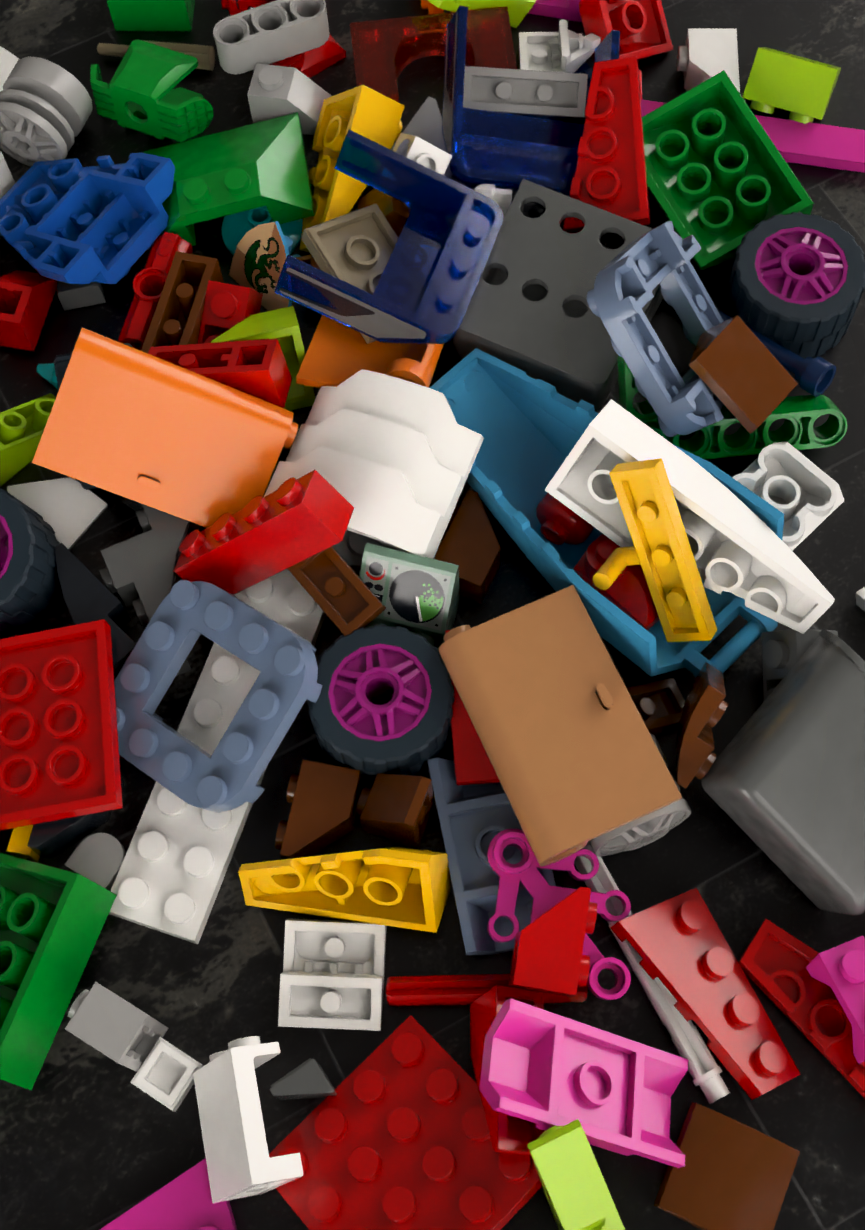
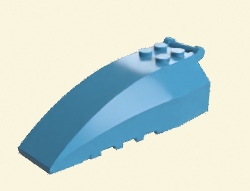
[429,348,784,679]

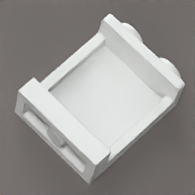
[193,1036,304,1204]

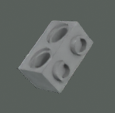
[65,982,169,1072]

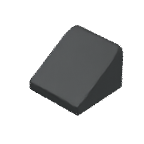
[57,281,106,311]
[269,1058,337,1100]

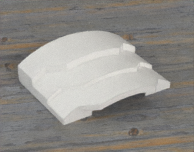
[264,369,484,559]

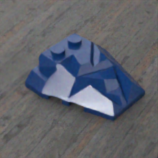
[0,152,175,284]

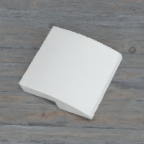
[278,918,387,1031]

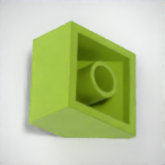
[742,47,841,124]

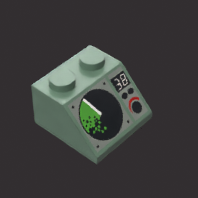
[359,543,460,649]

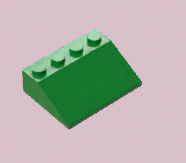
[642,70,814,271]
[0,853,117,1091]

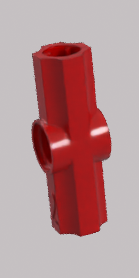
[118,232,193,351]

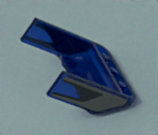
[442,6,620,195]
[274,130,504,344]

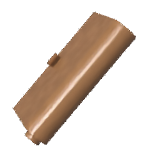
[438,585,682,867]

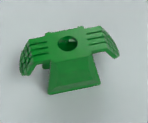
[90,39,214,142]

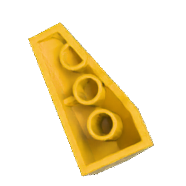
[300,85,404,252]
[238,847,451,933]

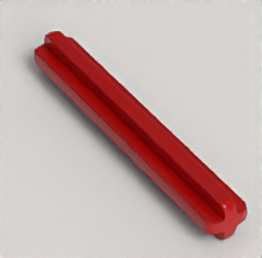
[386,974,588,1006]

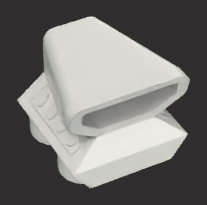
[732,442,844,551]

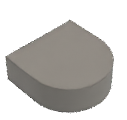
[65,833,126,891]

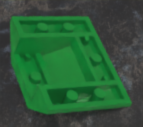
[144,112,315,246]

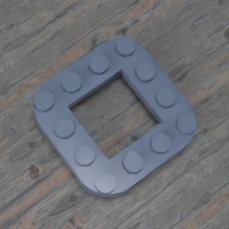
[587,221,724,437]
[114,580,323,813]

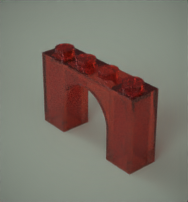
[350,6,517,113]

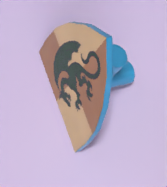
[229,221,301,311]

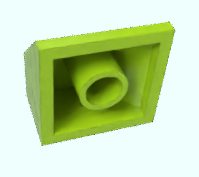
[211,306,315,411]

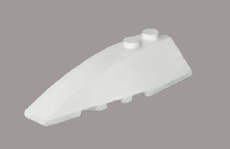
[545,399,835,634]

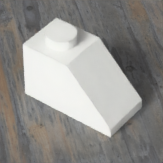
[677,28,740,93]

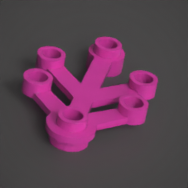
[487,828,631,1001]

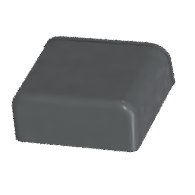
[451,179,663,412]
[701,628,865,916]

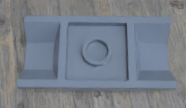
[427,758,556,955]

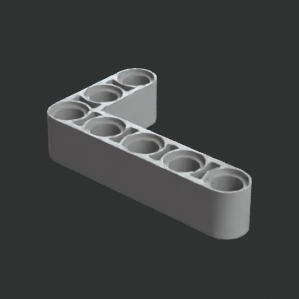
[213,0,330,74]

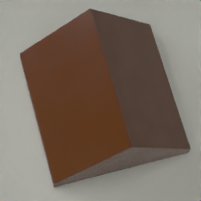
[689,315,798,434]

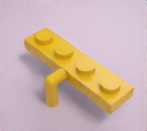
[593,458,718,642]

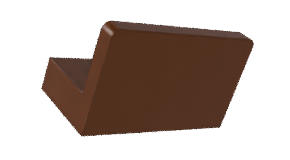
[287,546,386,635]

